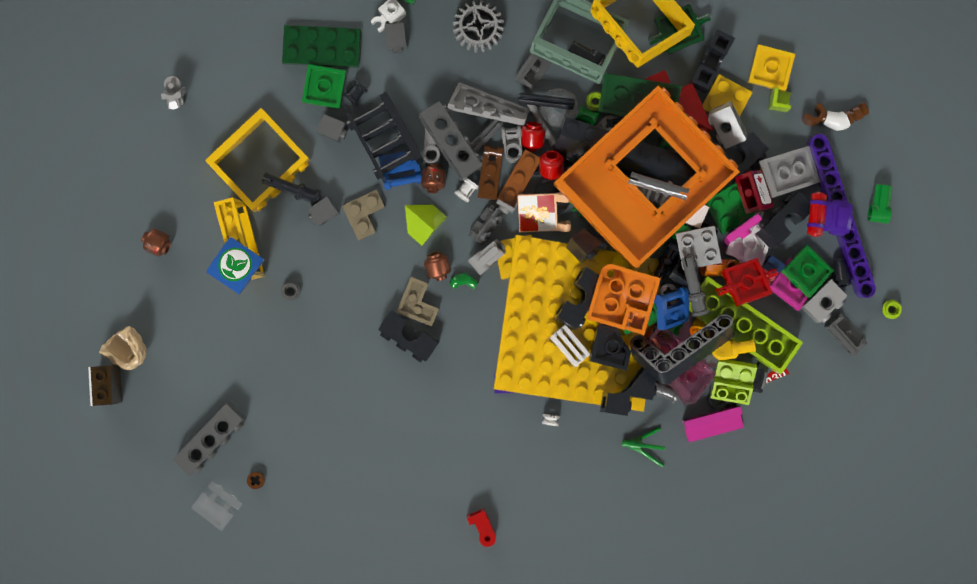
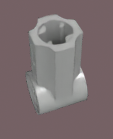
[423,127,442,165]
[468,239,506,275]

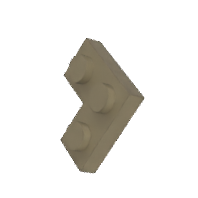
[342,190,385,241]
[397,277,439,326]

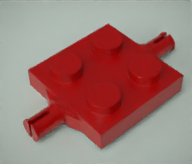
[716,258,778,307]

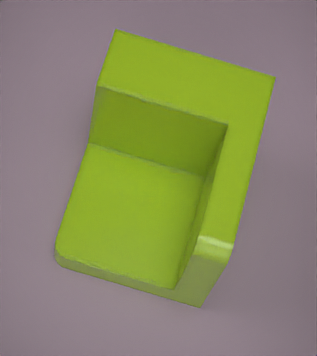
[768,87,791,112]

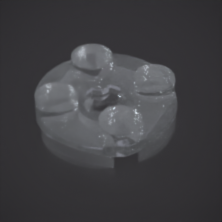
[540,88,579,127]

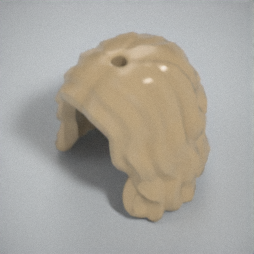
[99,326,147,370]

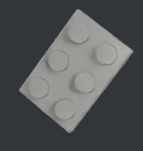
[759,146,820,198]

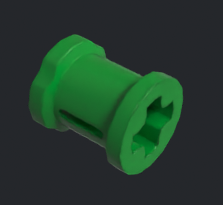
[575,105,599,126]

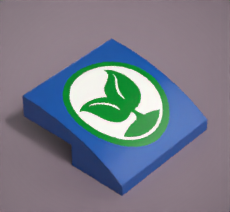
[206,237,264,295]

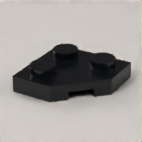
[588,323,631,371]

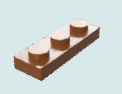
[497,149,540,208]

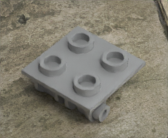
[676,226,722,270]

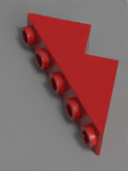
[646,70,713,133]

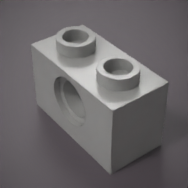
[708,100,748,149]
[802,279,847,323]

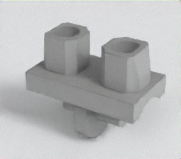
[161,76,187,109]

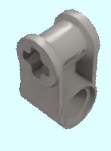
[501,125,522,163]

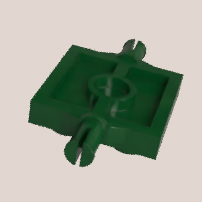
[648,4,711,55]

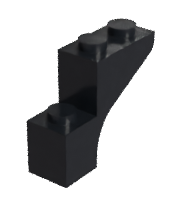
[600,366,657,416]

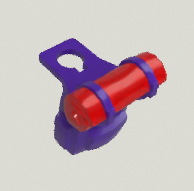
[807,192,853,237]

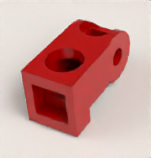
[467,508,496,547]

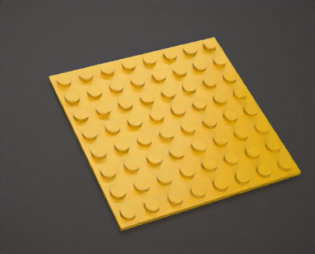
[493,235,661,412]

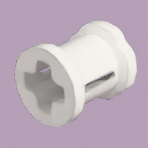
[454,178,479,203]

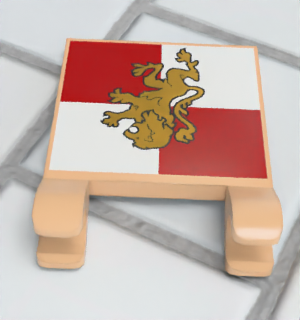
[518,192,571,232]

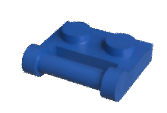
[379,151,421,190]
[654,287,689,330]

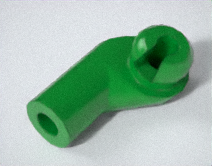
[449,273,479,290]

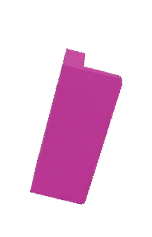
[682,405,744,442]

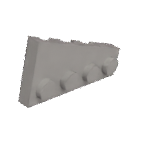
[447,82,530,126]

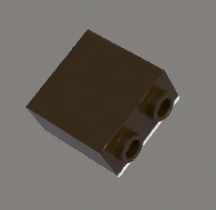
[88,365,122,406]

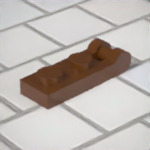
[477,145,503,200]

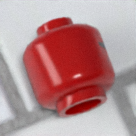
[521,122,546,152]
[539,150,564,180]

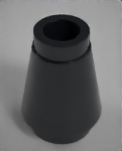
[833,258,853,287]

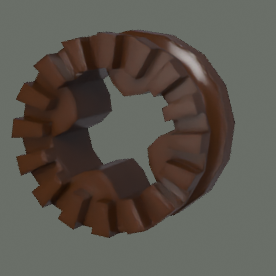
[247,472,265,489]

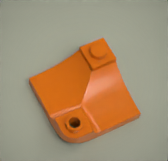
[587,264,661,335]

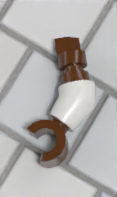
[802,102,869,131]

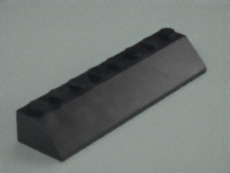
[553,117,696,187]

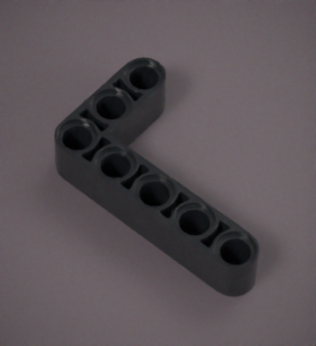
[630,315,735,384]

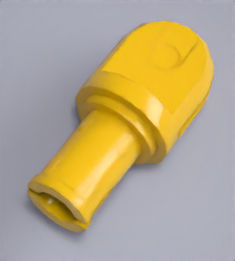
[712,339,756,360]

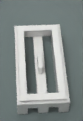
[550,325,590,367]

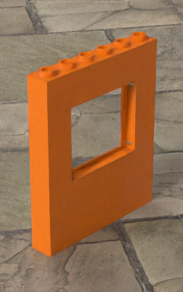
[554,86,740,270]

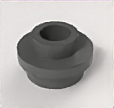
[281,281,301,300]

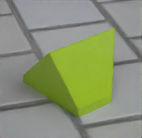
[405,205,447,246]

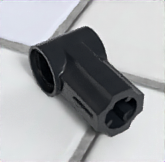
[568,40,606,66]

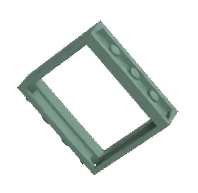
[529,0,629,84]

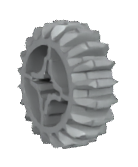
[453,0,504,53]

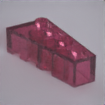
[643,324,716,405]

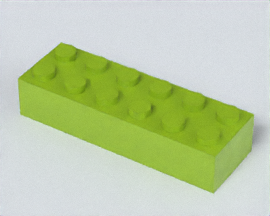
[689,276,803,374]

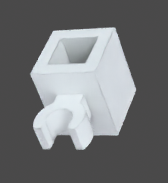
[371,0,406,32]

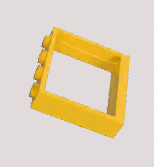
[590,0,695,68]
[205,108,311,212]
[213,197,265,280]

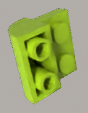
[710,359,757,405]

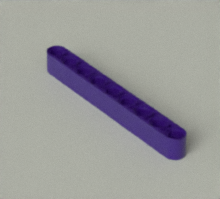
[807,134,876,298]

